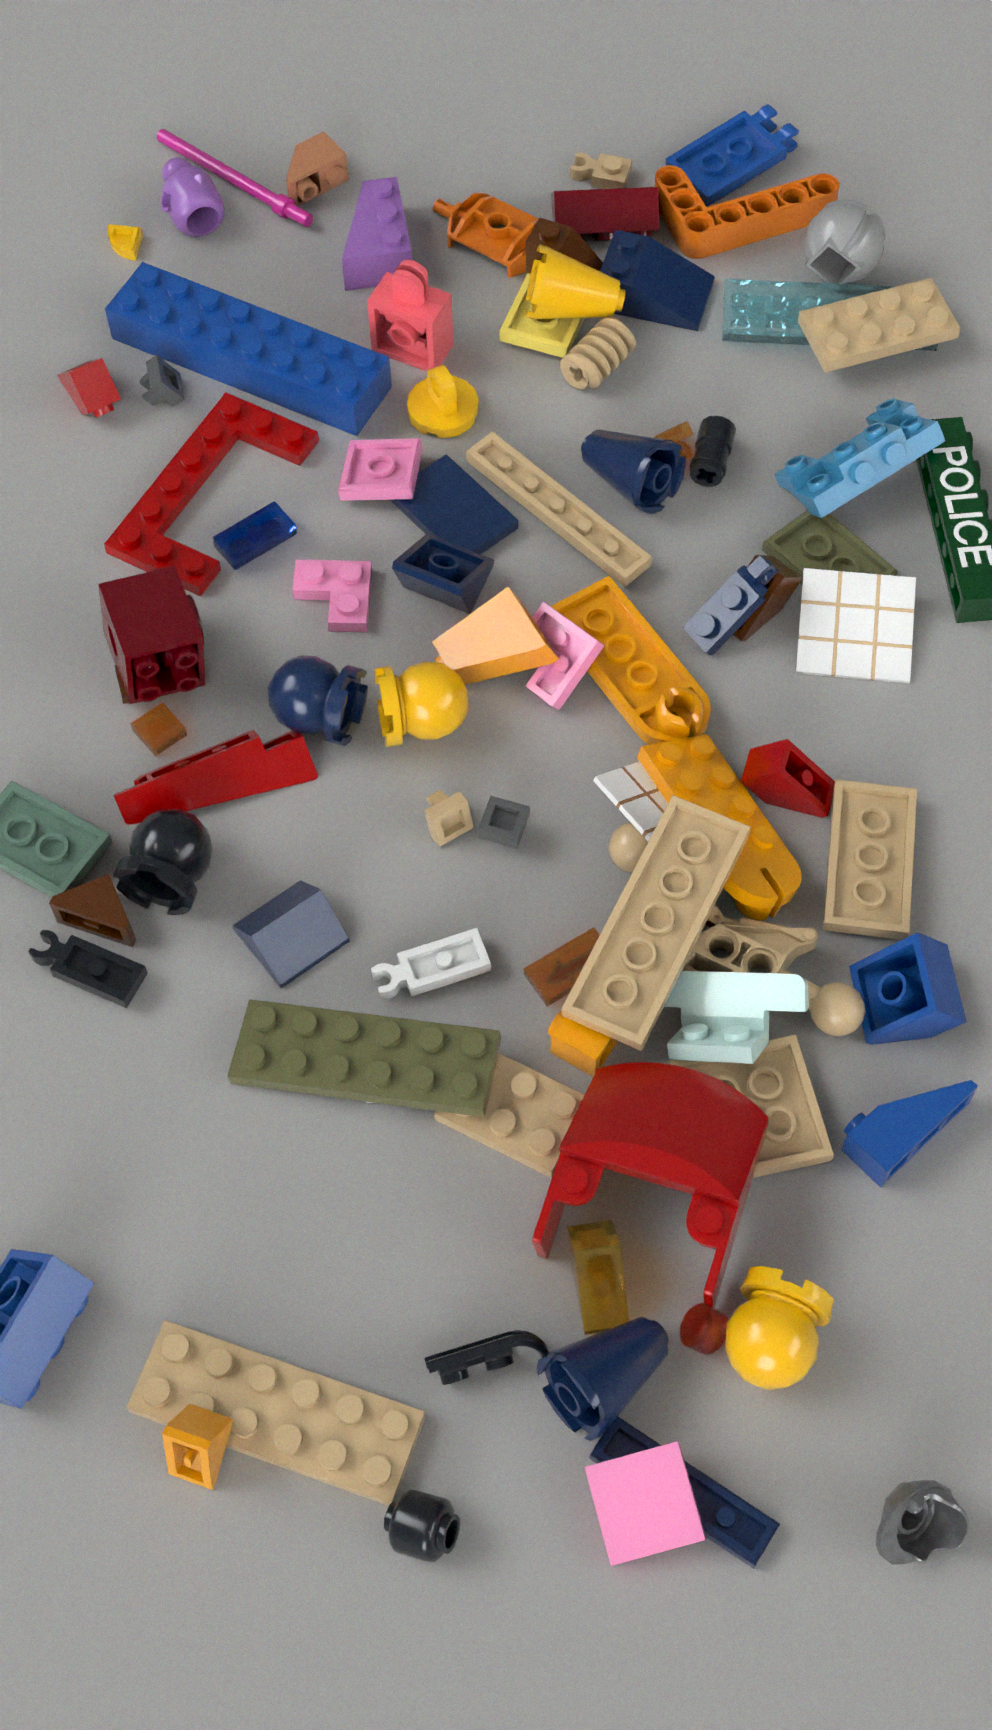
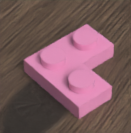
[292,560,372,632]
[526,602,605,710]

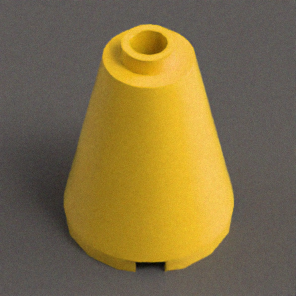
[524,245,625,319]

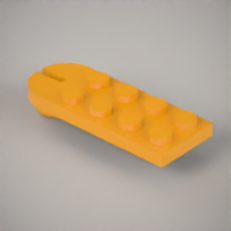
[551,576,711,745]
[637,734,802,921]

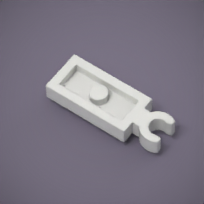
[371,928,491,1000]

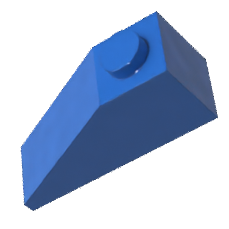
[841,1080,978,1187]

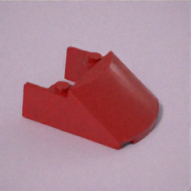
[532,1062,769,1311]

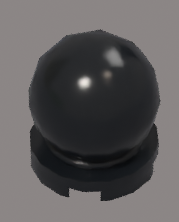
[113,809,213,915]

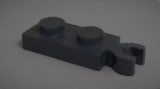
[28,930,148,1008]

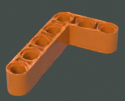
[654,165,840,259]

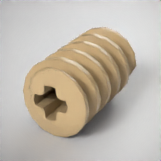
[560,316,636,390]

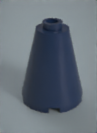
[581,429,686,514]
[536,1317,669,1441]

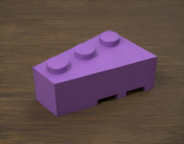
[342,177,412,291]

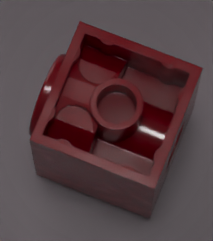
[98,566,205,704]

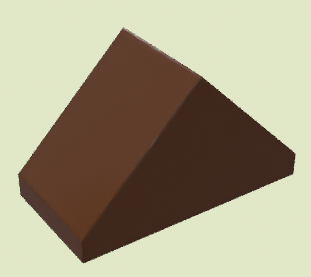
[49,874,136,947]

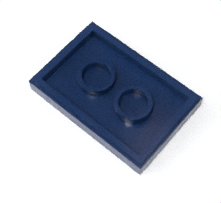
[390,454,518,555]

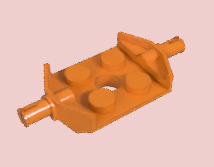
[433,192,539,278]

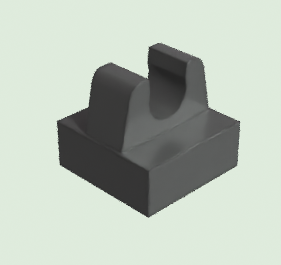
[140,355,185,407]
[478,796,530,848]

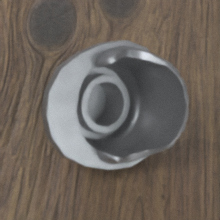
[876,1480,969,1565]

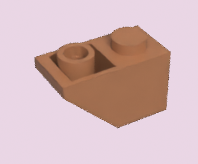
[286,131,349,206]

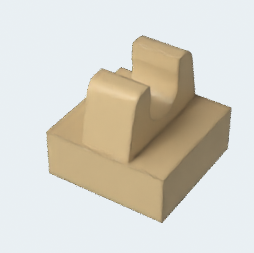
[424,790,474,847]

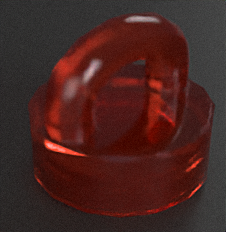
[679,1303,729,1355]

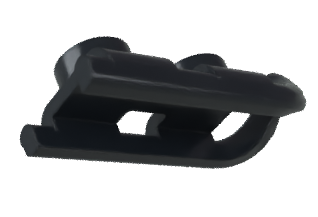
[424,1330,549,1385]

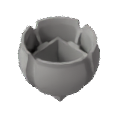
[803,199,885,290]

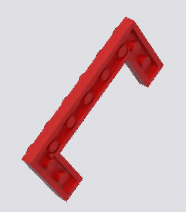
[104,392,319,597]

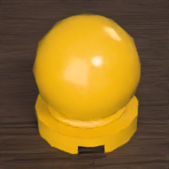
[374,661,469,747]
[725,1266,834,1390]

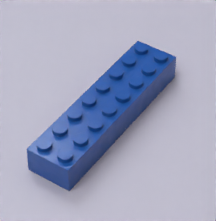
[105,262,392,436]

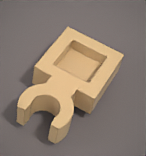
[570,153,632,189]

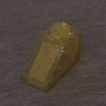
[567,1220,629,1335]

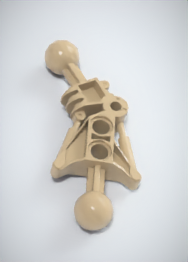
[608,822,866,1037]

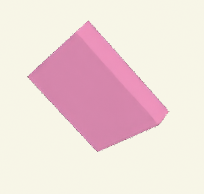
[338,438,423,501]
[585,1441,706,1566]

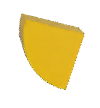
[107,224,143,261]

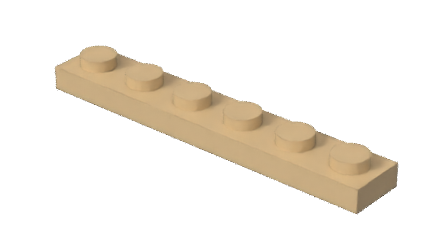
[466,431,652,587]

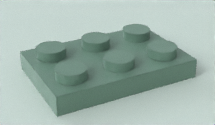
[0,780,112,897]

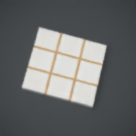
[796,568,916,684]

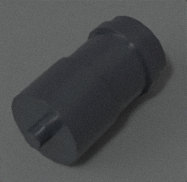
[689,415,736,487]

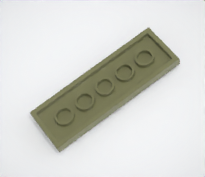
[227,999,502,1117]

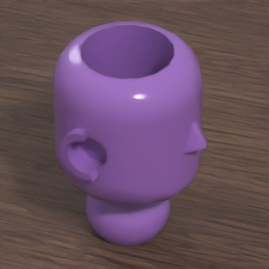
[161,157,225,238]

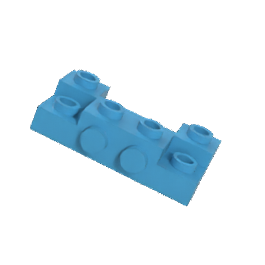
[774,398,945,518]

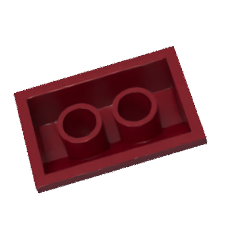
[551,187,659,240]

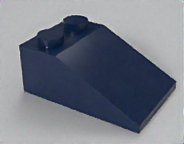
[600,230,715,331]

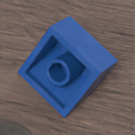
[849,932,967,1045]

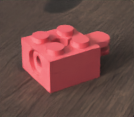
[367,260,454,371]

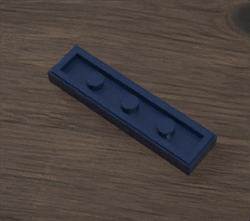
[589,1417,780,1569]

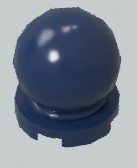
[268,655,368,746]

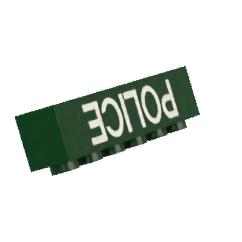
[916,417,992,623]

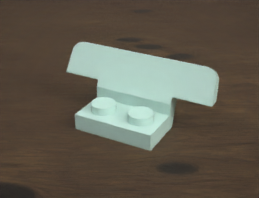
[664,971,809,1064]

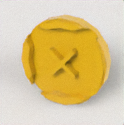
[407,365,479,438]

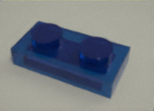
[212,501,297,570]

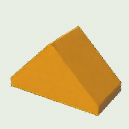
[162,1404,234,1490]

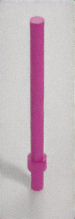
[157,129,313,227]

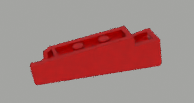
[113,729,318,825]

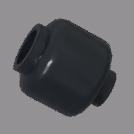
[384,1490,460,1562]

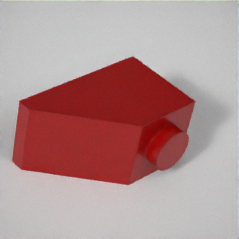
[57,358,121,418]
[741,739,835,818]

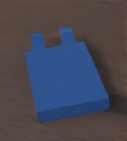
[666,104,799,207]

